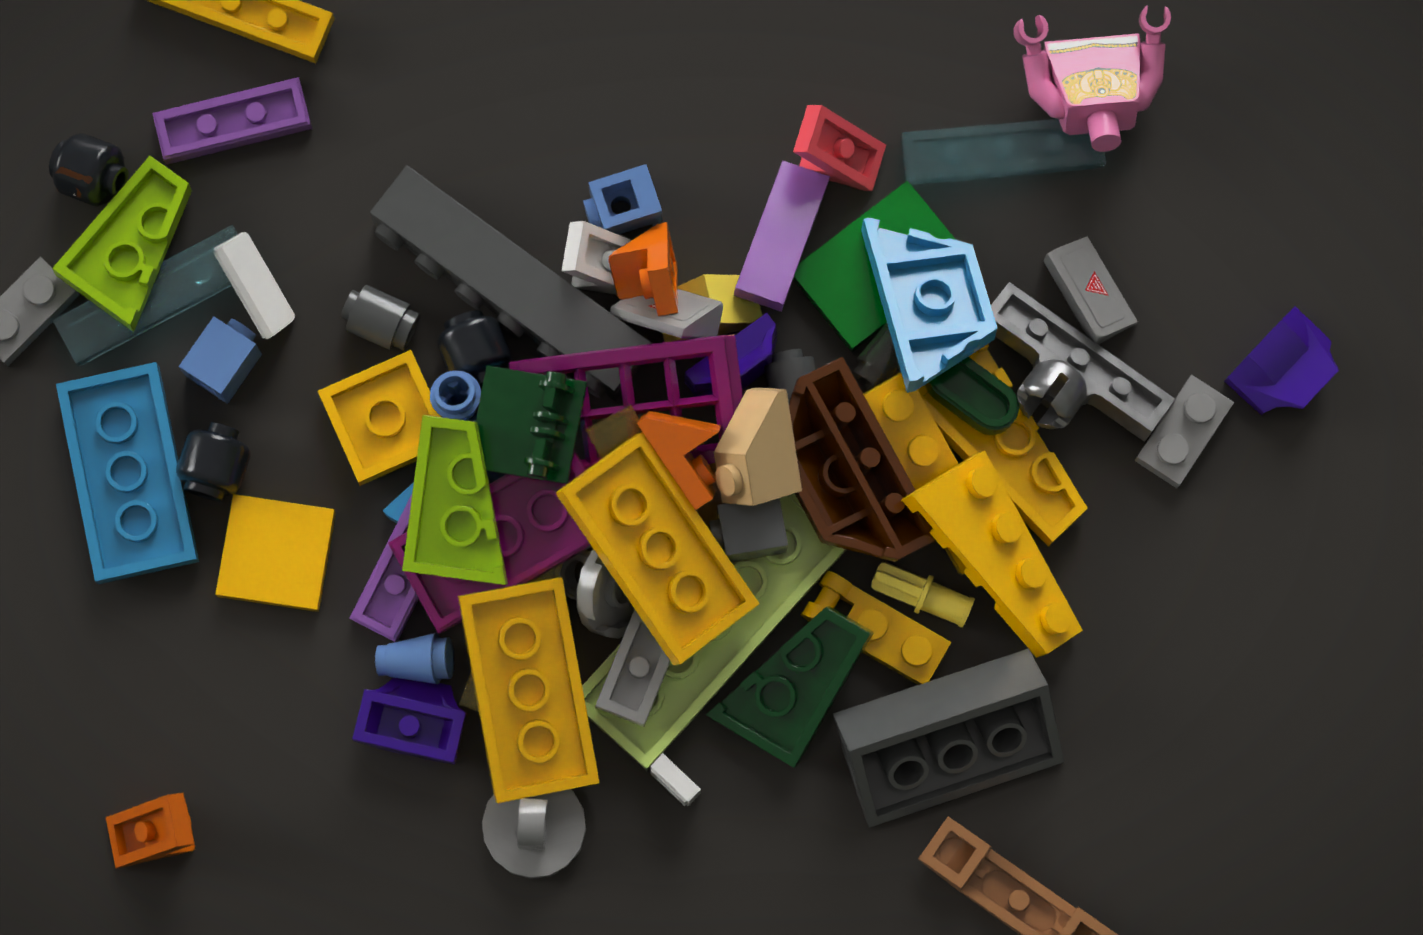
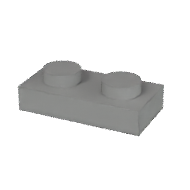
[0,256,79,366]
[1134,374,1234,488]
[595,609,671,727]

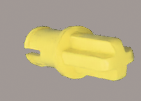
[871,562,975,628]

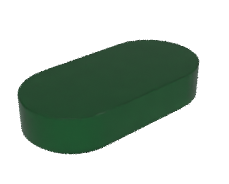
[925,357,1019,435]

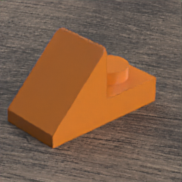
[608,222,678,317]
[637,411,721,510]
[105,793,195,868]

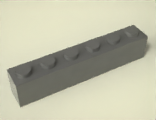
[370,165,651,401]

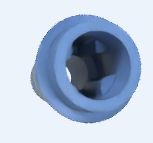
[430,370,481,421]
[375,633,454,684]

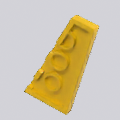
[917,344,1088,547]
[901,450,1083,657]

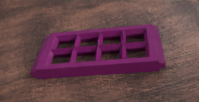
[509,334,743,470]

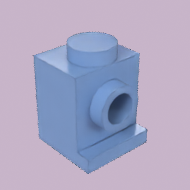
[583,164,662,235]

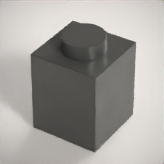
[709,498,788,562]

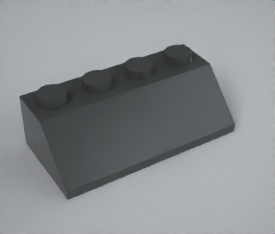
[833,648,1064,828]

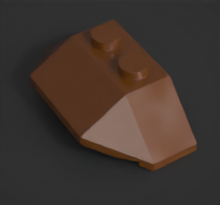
[789,357,936,562]

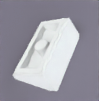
[213,232,295,340]

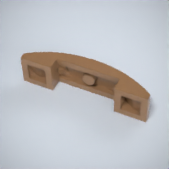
[918,816,1118,935]

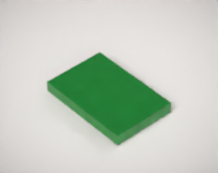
[793,180,956,352]

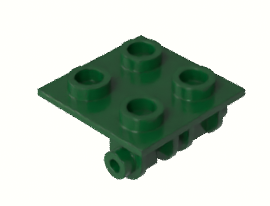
[476,366,588,484]

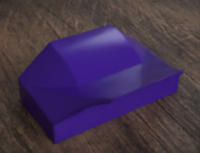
[1224,306,1339,416]
[685,313,777,397]
[352,678,467,764]

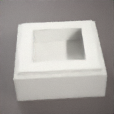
[650,753,701,806]

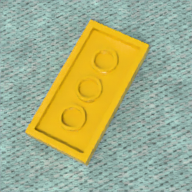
[555,432,759,665]
[458,577,600,803]

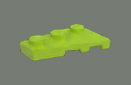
[52,156,192,332]
[402,415,508,585]

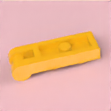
[801,570,952,685]

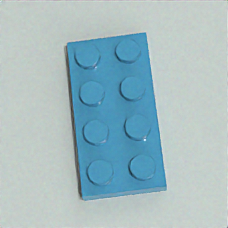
[56,362,199,584]

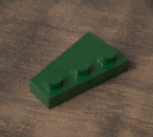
[706,606,874,768]

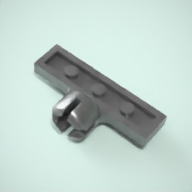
[991,282,1175,442]

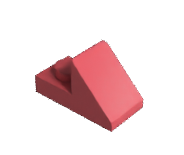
[793,105,886,191]

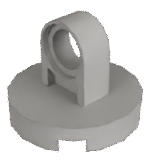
[556,549,634,639]
[482,789,586,879]

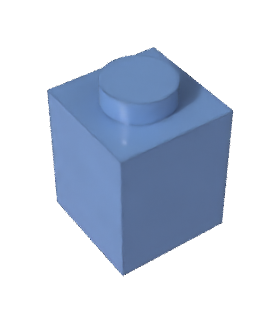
[179,316,262,404]

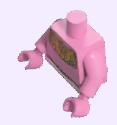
[1013,5,1171,152]

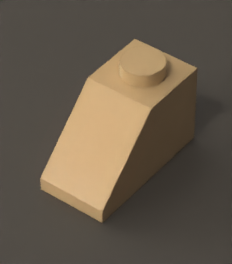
[714,388,802,506]

